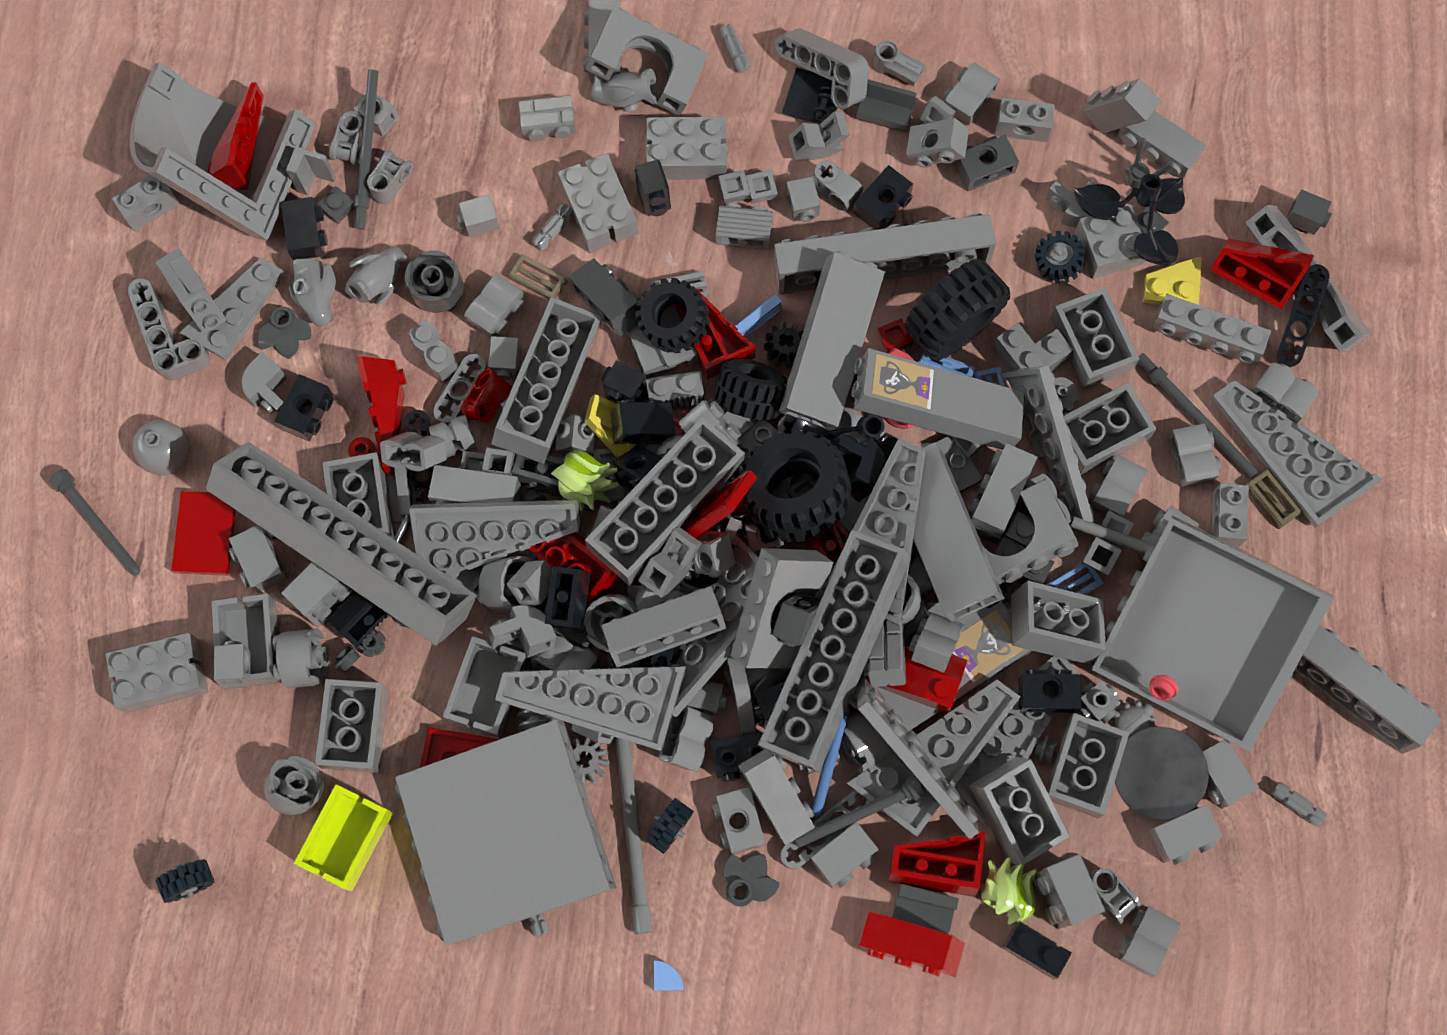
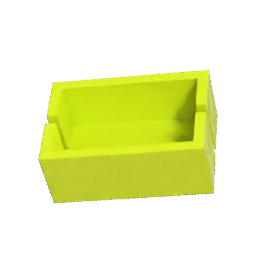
[294,784,393,892]

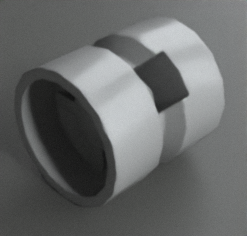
[429,415,477,458]

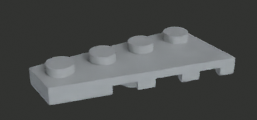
[180,258,285,361]

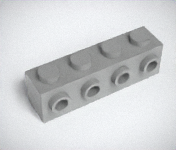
[1152,294,1271,366]
[602,586,727,668]

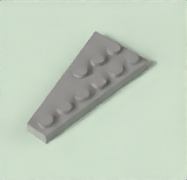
[847,680,1020,837]

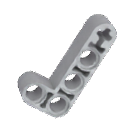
[775,28,869,110]
[128,278,210,380]

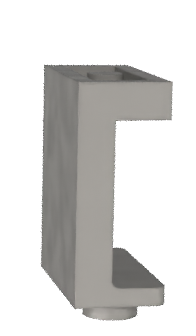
[156,248,226,334]

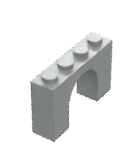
[585,7,708,116]
[980,479,1079,585]
[731,548,833,668]

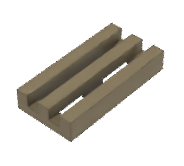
[508,254,568,300]
[1245,468,1303,529]

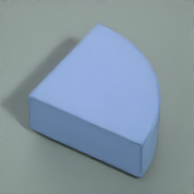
[654,961,684,991]

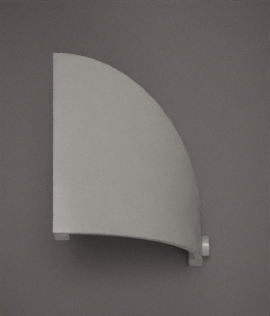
[130,62,316,240]

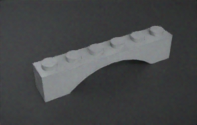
[1245,205,1372,352]

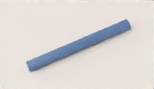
[811,712,848,819]

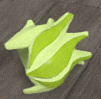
[551,450,619,512]
[979,857,1037,926]

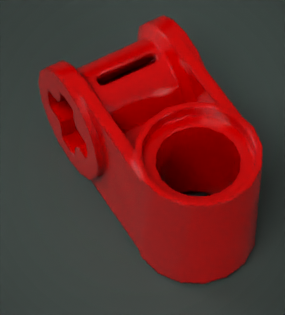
[461,369,511,422]

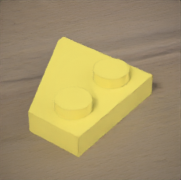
[1143,257,1202,305]
[584,394,636,458]

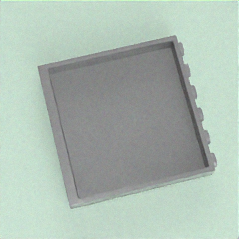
[1092,515,1334,752]
[395,720,616,946]

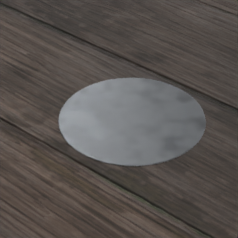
[1115,727,1209,820]

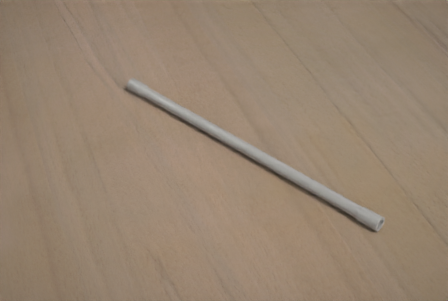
[606,587,652,934]

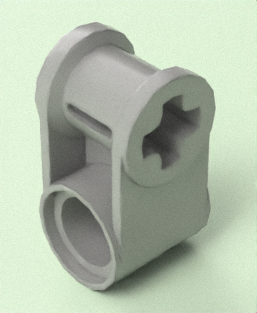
[329,111,363,166]
[367,150,413,204]
[813,161,863,211]
[1089,868,1142,925]

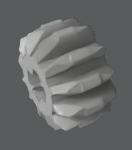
[573,737,610,786]

